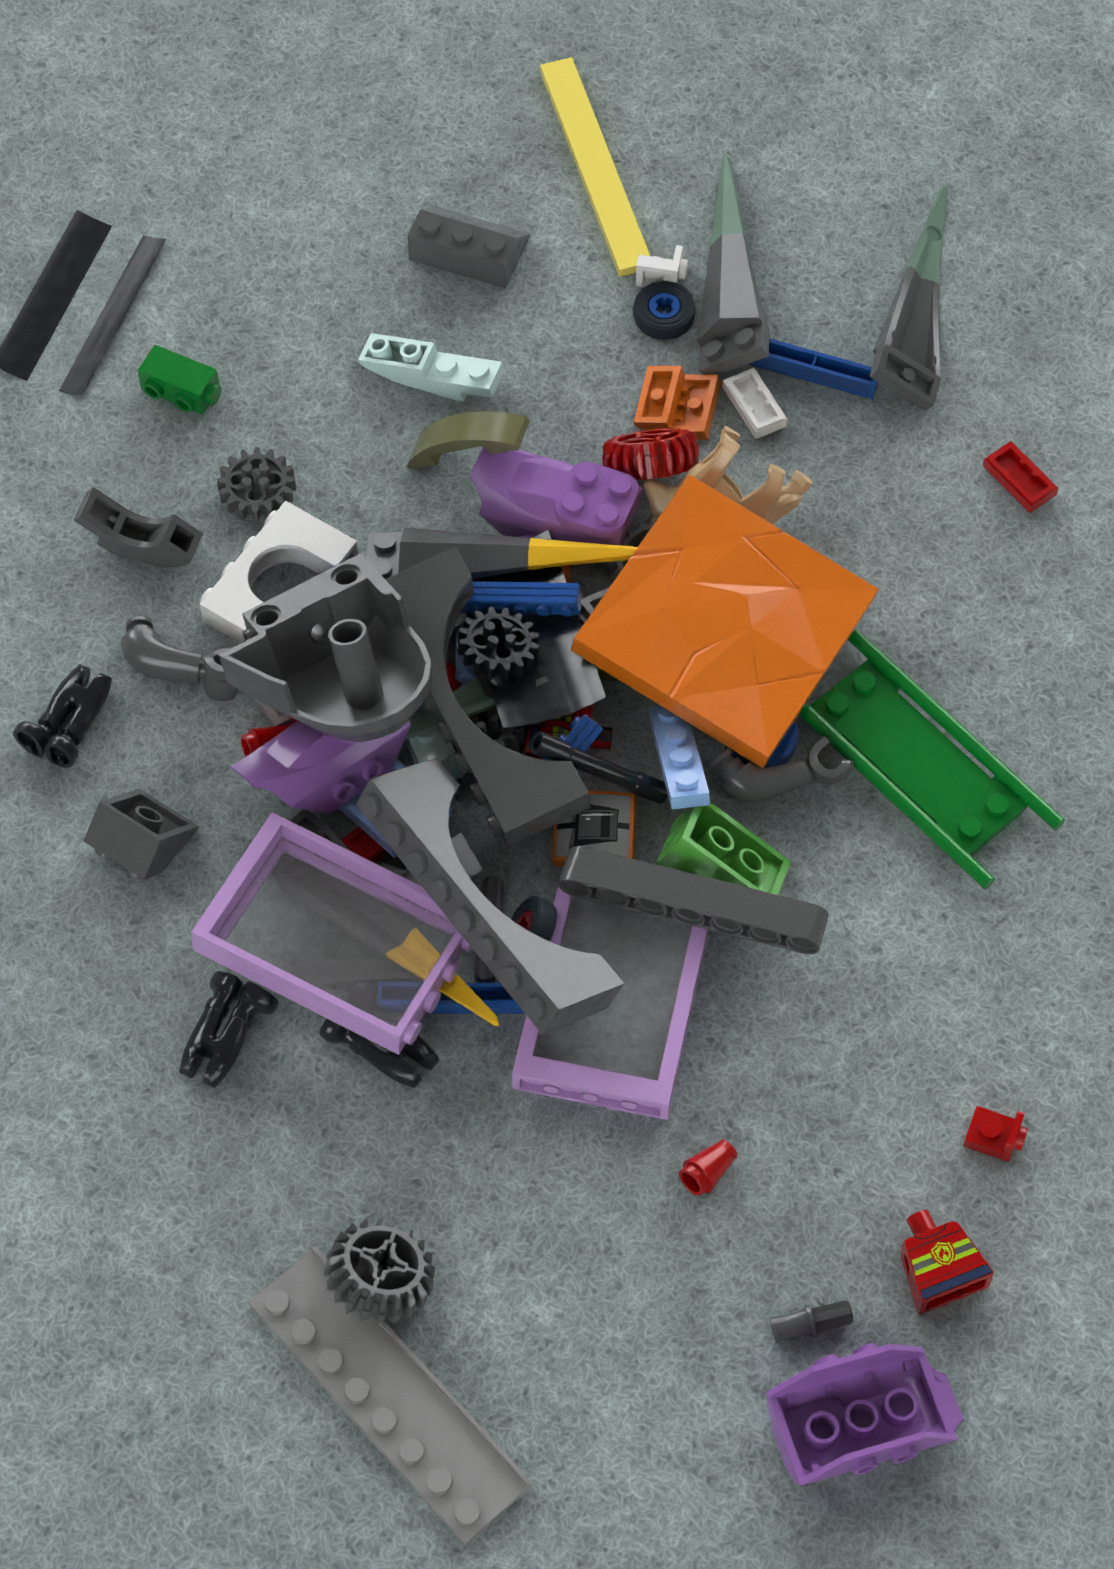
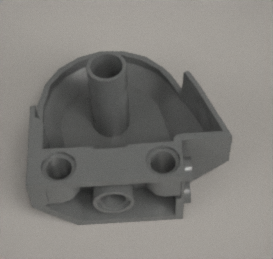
[219,553,433,742]

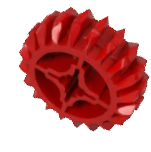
[602,428,700,481]

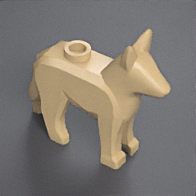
[643,426,812,525]

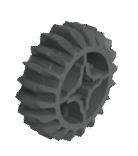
[324,1218,436,1326]

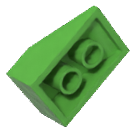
[656,802,791,895]

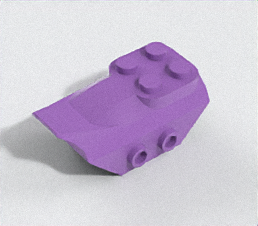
[470,447,645,566]
[230,721,411,814]
[766,1343,963,1486]

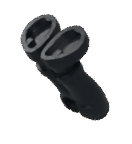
[13,664,112,768]
[179,971,279,1088]
[319,980,440,1089]

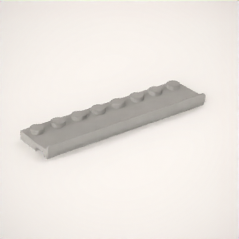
[249,1246,532,1547]

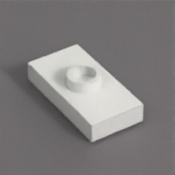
[722,367,788,439]

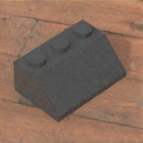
[408,206,530,288]

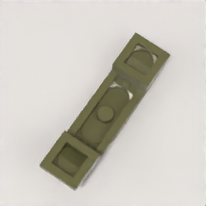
[407,411,530,469]

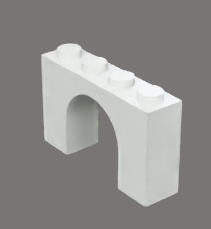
[199,501,358,644]

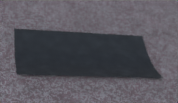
[0,210,166,395]
[466,530,606,728]

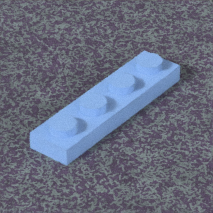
[648,706,710,810]

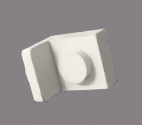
[636,245,688,287]

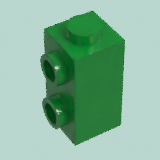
[137,345,221,415]

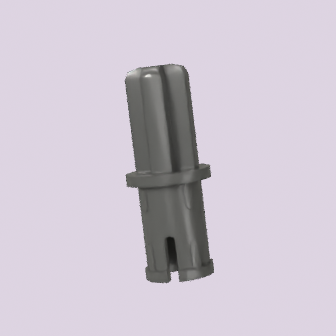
[770,1300,853,1343]

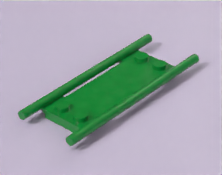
[799,628,1065,889]

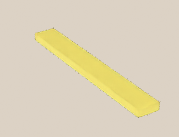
[540,57,650,277]

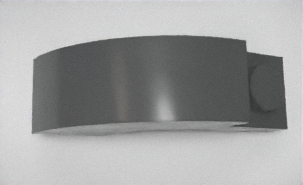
[74,487,203,567]

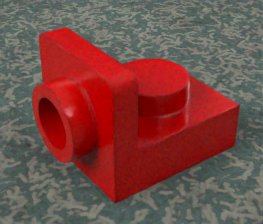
[963,1106,1029,1162]

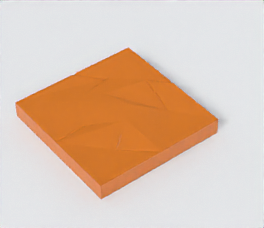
[571,474,879,768]

